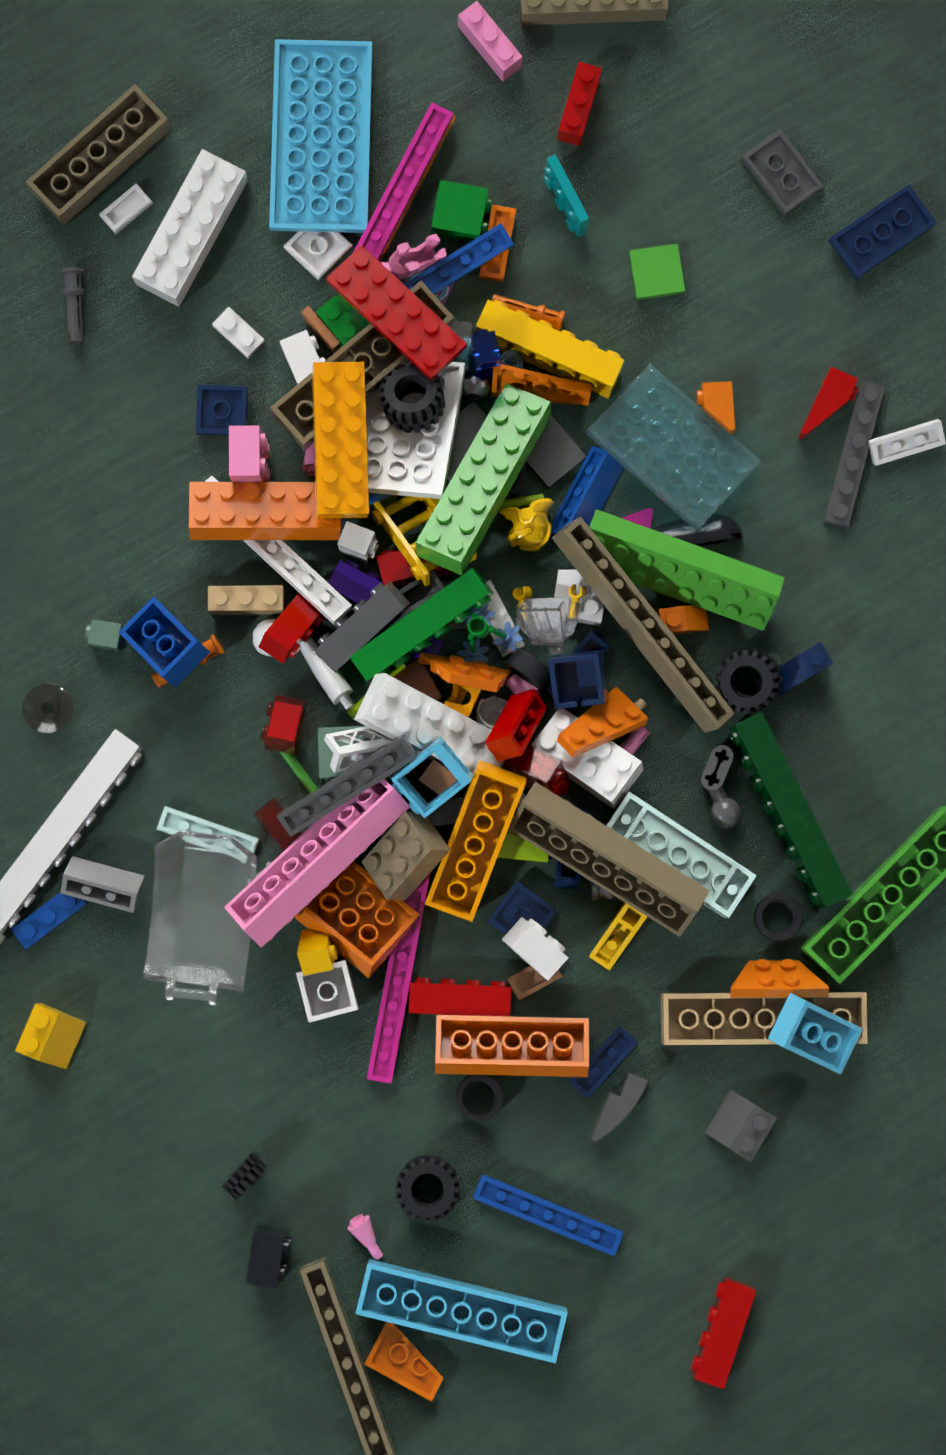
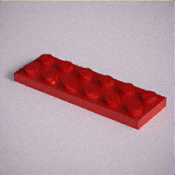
[326,245,467,381]

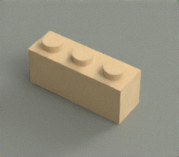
[208,585,285,615]

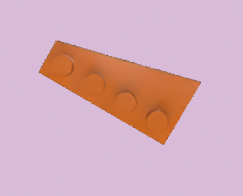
[491,363,591,406]
[557,686,649,758]

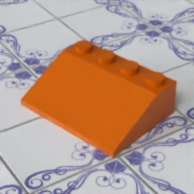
[294,861,420,978]

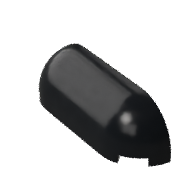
[653,514,743,547]

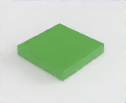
[629,244,685,300]

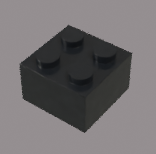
[246,1225,291,1288]

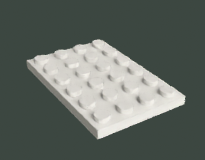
[365,361,466,499]

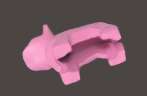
[381,234,447,280]

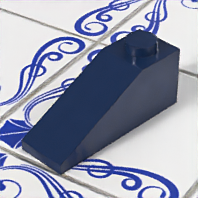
[753,642,833,696]

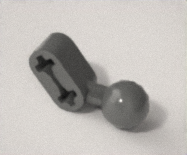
[701,745,742,829]

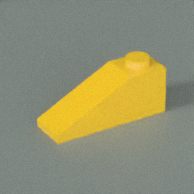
[589,902,647,971]

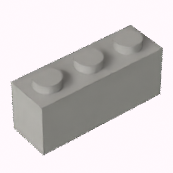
[61,856,145,913]

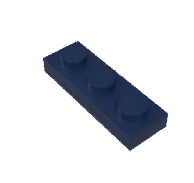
[569,1025,638,1099]

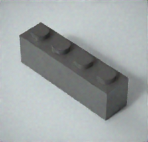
[314,581,411,672]

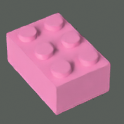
[229,425,270,482]

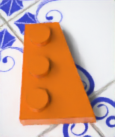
[364,1322,443,1402]

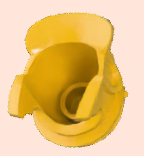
[500,498,554,551]

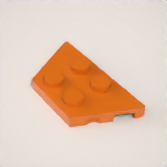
[418,652,511,692]
[730,959,829,998]

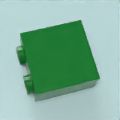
[431,180,492,242]

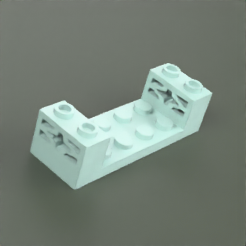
[605,792,757,918]

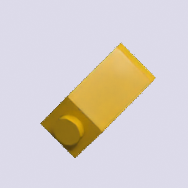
[297,929,338,976]

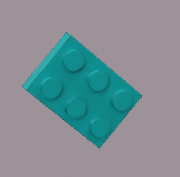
[543,154,589,238]

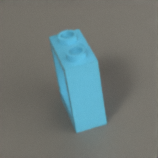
[391,736,473,818]

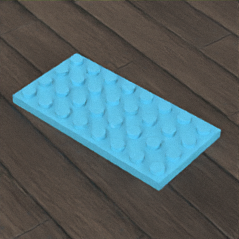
[269,39,373,233]

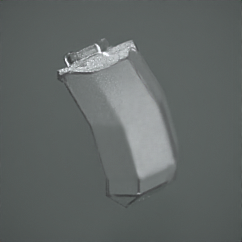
[143,831,257,1005]

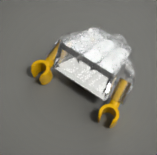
[513,584,587,655]

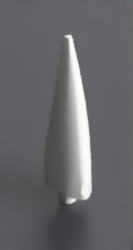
[299,637,355,710]

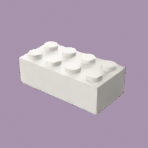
[531,708,644,809]

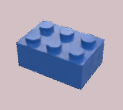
[119,596,210,688]

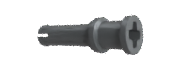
[61,267,85,344]

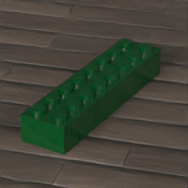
[728,712,853,908]

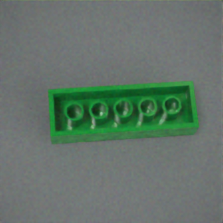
[350,568,494,682]

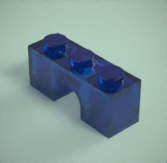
[470,329,501,381]

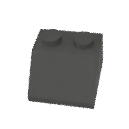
[704,1089,777,1162]

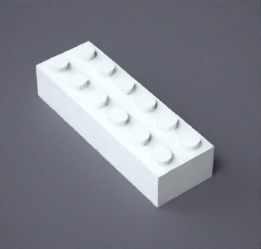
[132,149,248,307]
[354,673,504,774]

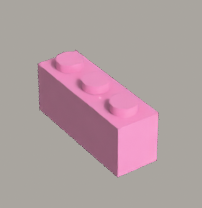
[458,1,523,82]

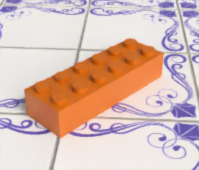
[189,482,341,540]
[435,1015,589,1077]

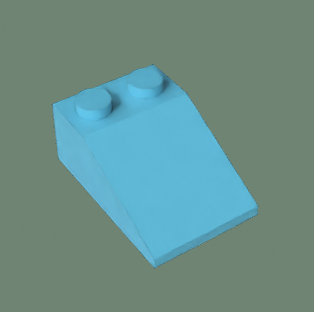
[768,993,863,1074]

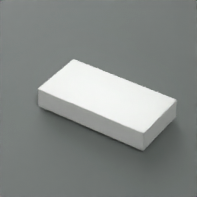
[99,183,153,235]

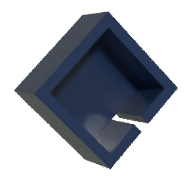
[548,650,609,709]

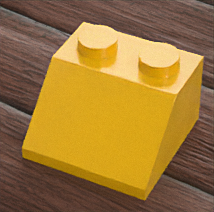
[15,1003,87,1069]

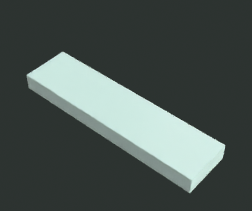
[157,806,260,862]

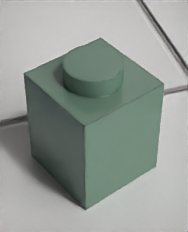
[85,619,124,652]

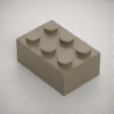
[362,811,450,900]

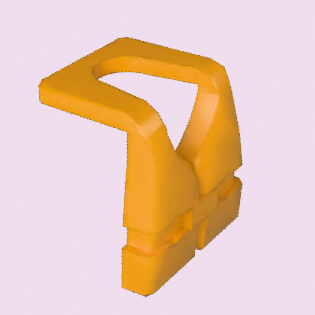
[444,684,481,717]

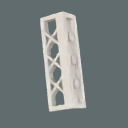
[324,726,419,773]

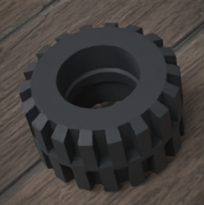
[380,363,446,433]
[716,649,783,713]
[396,1155,460,1222]

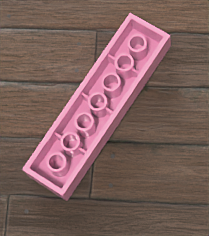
[224,779,410,948]

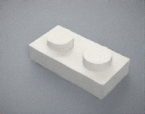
[212,307,265,359]

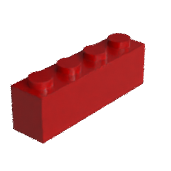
[409,977,511,1017]
[690,1277,756,1389]

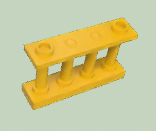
[371,496,476,587]

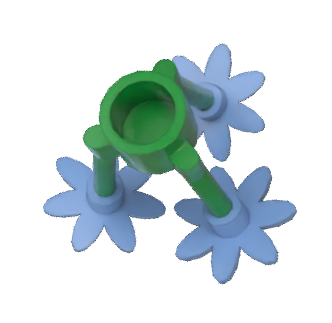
[457,604,523,662]

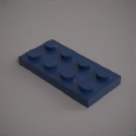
[828,184,937,280]

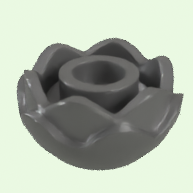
[462,377,491,400]

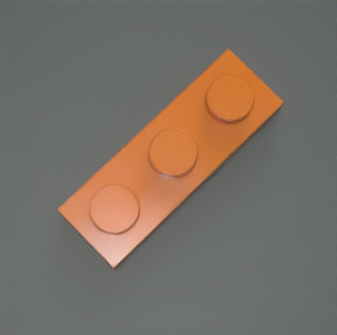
[479,205,516,282]

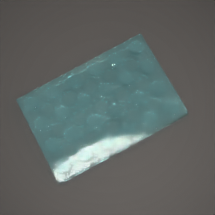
[586,364,761,531]

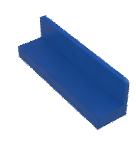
[551,446,625,536]

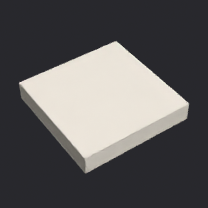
[284,231,353,281]

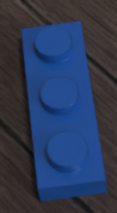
[11,892,88,950]

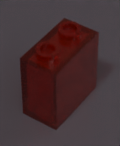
[504,745,570,797]

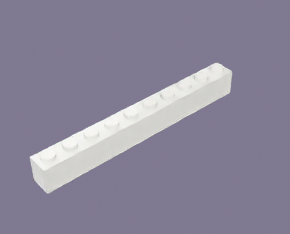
[0,729,143,944]

